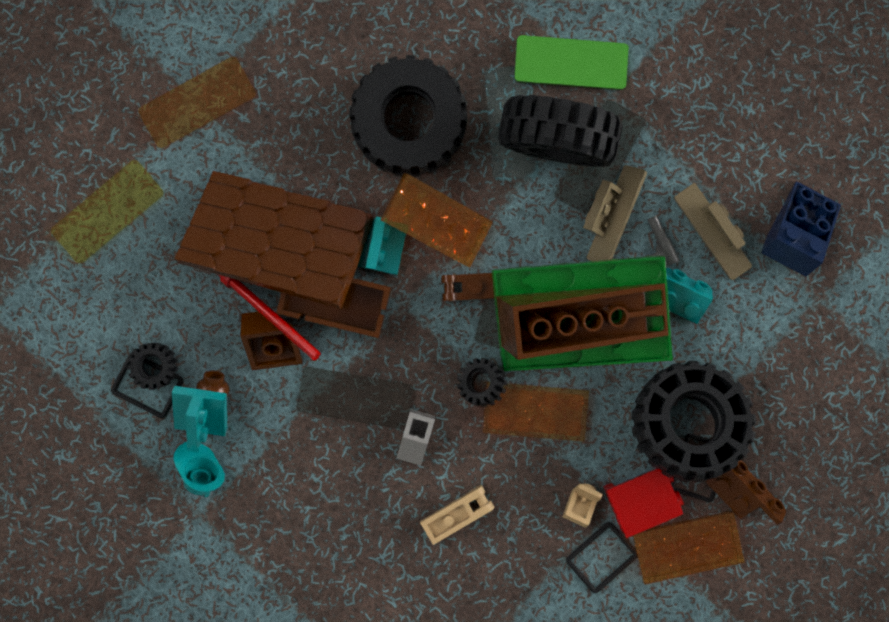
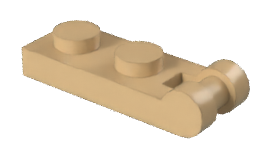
[420,485,495,545]

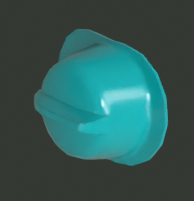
[173,442,225,498]

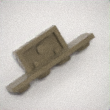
[583,165,647,261]
[674,183,752,280]

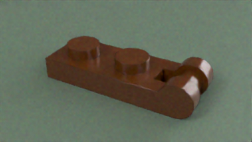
[441,273,494,301]

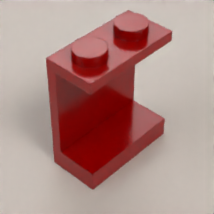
[603,466,684,538]

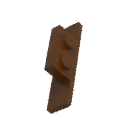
[705,439,787,525]

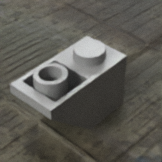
[396,409,435,465]

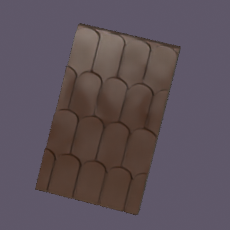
[174,171,374,309]

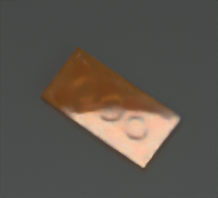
[380,173,493,268]
[482,381,589,442]
[633,511,745,585]

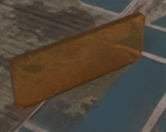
[138,57,256,148]

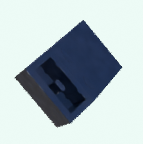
[761,181,841,277]

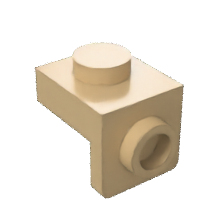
[562,484,603,528]

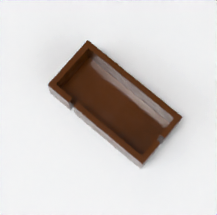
[276,278,392,338]

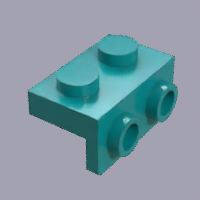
[666,267,713,324]

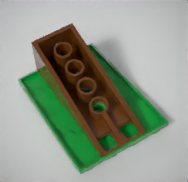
[491,256,673,371]

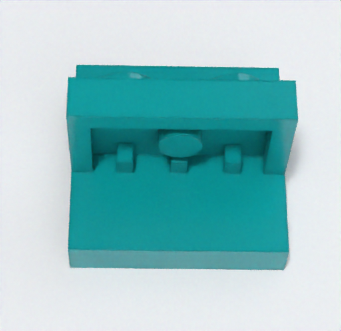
[357,216,408,275]
[172,386,228,452]

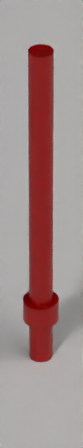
[217,274,321,361]

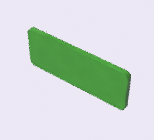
[514,35,629,90]

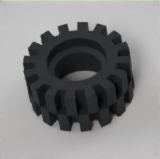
[127,343,178,390]
[457,358,507,407]

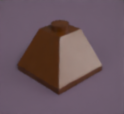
[240,311,303,371]

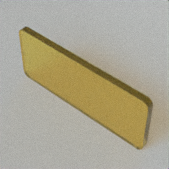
[51,160,164,263]

